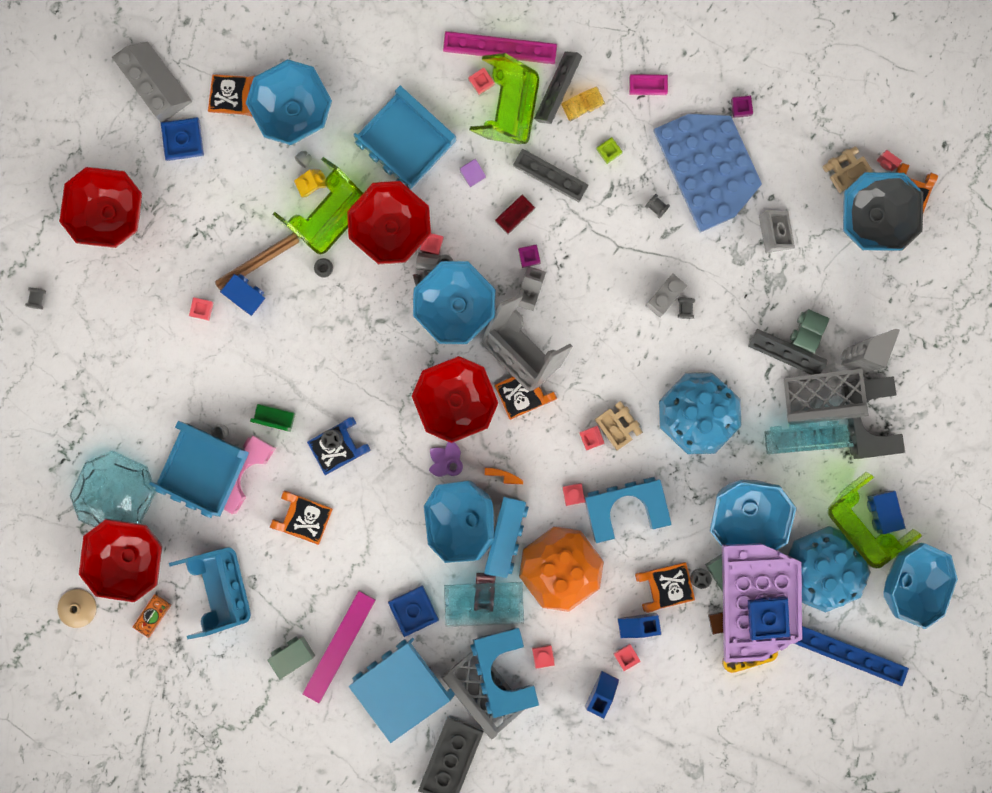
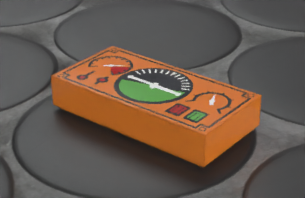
[132,594,171,638]

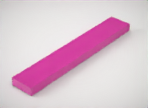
[443,31,557,64]
[302,591,376,703]

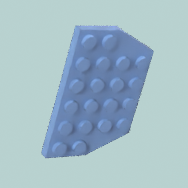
[653,114,762,233]

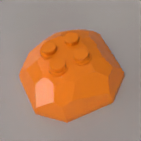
[519,527,604,612]

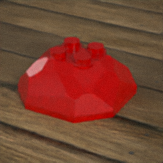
[59,167,142,248]
[347,181,431,265]
[412,356,498,443]
[79,519,162,602]

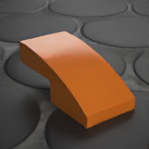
[485,468,523,484]

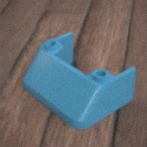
[169,547,251,640]

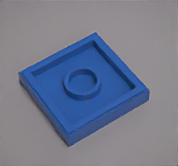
[161,117,204,161]
[388,585,439,637]
[748,596,790,640]

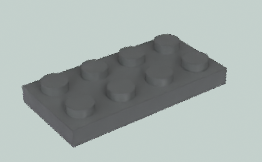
[418,716,483,793]

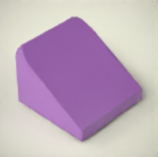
[460,159,486,187]

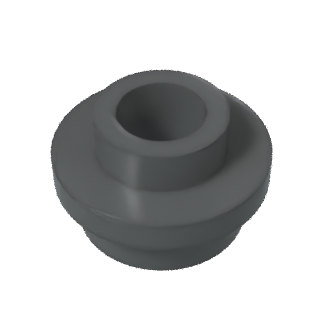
[314,258,333,278]

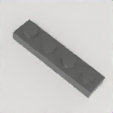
[534,51,582,124]
[513,148,589,202]
[748,329,827,375]

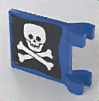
[307,417,371,475]

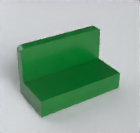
[250,404,295,432]

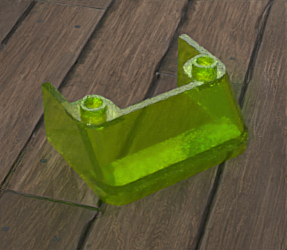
[469,53,539,145]
[272,157,363,255]
[827,472,922,569]

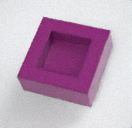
[731,95,753,118]
[518,244,541,268]

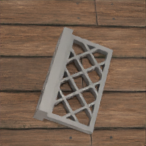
[784,368,869,425]
[441,652,524,740]

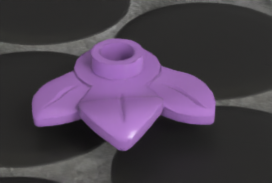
[429,442,463,477]

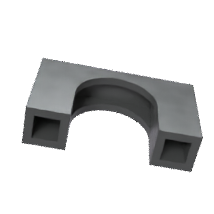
[841,376,905,459]

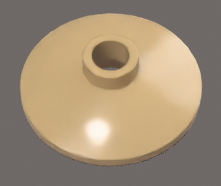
[57,589,97,628]

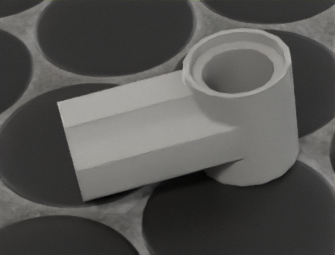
[416,252,453,271]

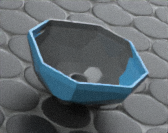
[843,172,923,251]

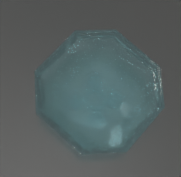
[70,451,156,528]

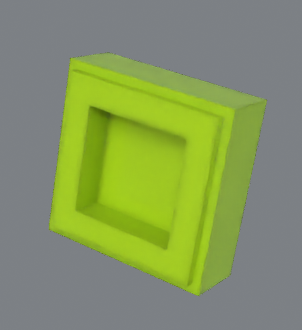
[596,137,623,164]

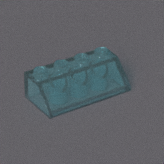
[764,421,854,454]
[444,582,524,627]

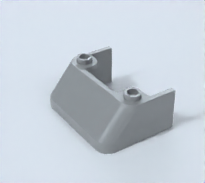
[482,294,573,391]

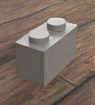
[645,273,688,317]

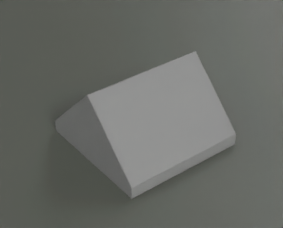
[759,210,795,253]

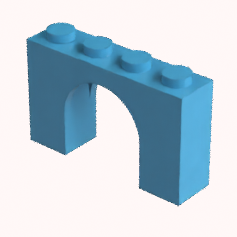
[584,477,672,543]
[470,628,539,718]

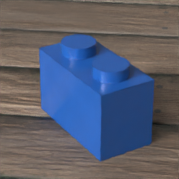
[220,274,266,316]
[867,491,906,534]

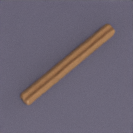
[215,233,299,290]

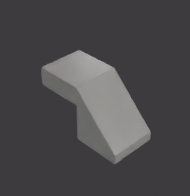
[518,267,546,311]

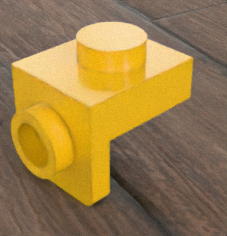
[294,169,328,197]

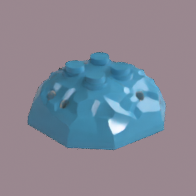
[659,373,741,454]
[788,526,871,613]

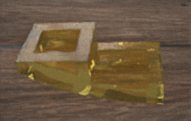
[561,86,605,121]

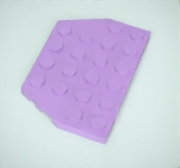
[722,543,802,663]

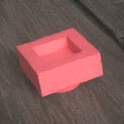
[468,68,495,95]
[877,150,902,171]
[420,233,444,255]
[189,297,214,321]
[580,426,605,451]
[562,483,585,506]
[613,644,641,671]
[532,645,555,669]

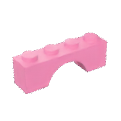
[224,436,276,514]

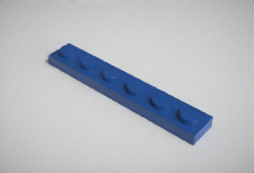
[795,626,909,686]

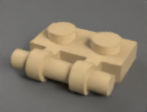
[823,146,873,193]
[594,401,643,451]

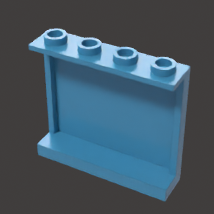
[353,85,456,190]
[149,421,249,518]
[348,638,455,743]

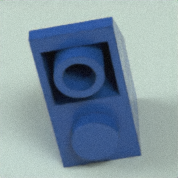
[617,613,662,638]
[585,671,619,719]

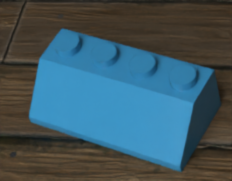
[484,496,529,578]

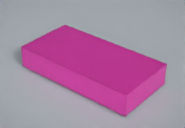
[629,74,668,95]

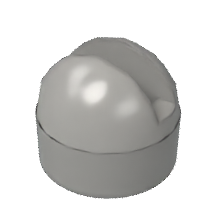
[295,151,312,168]
[211,424,229,439]

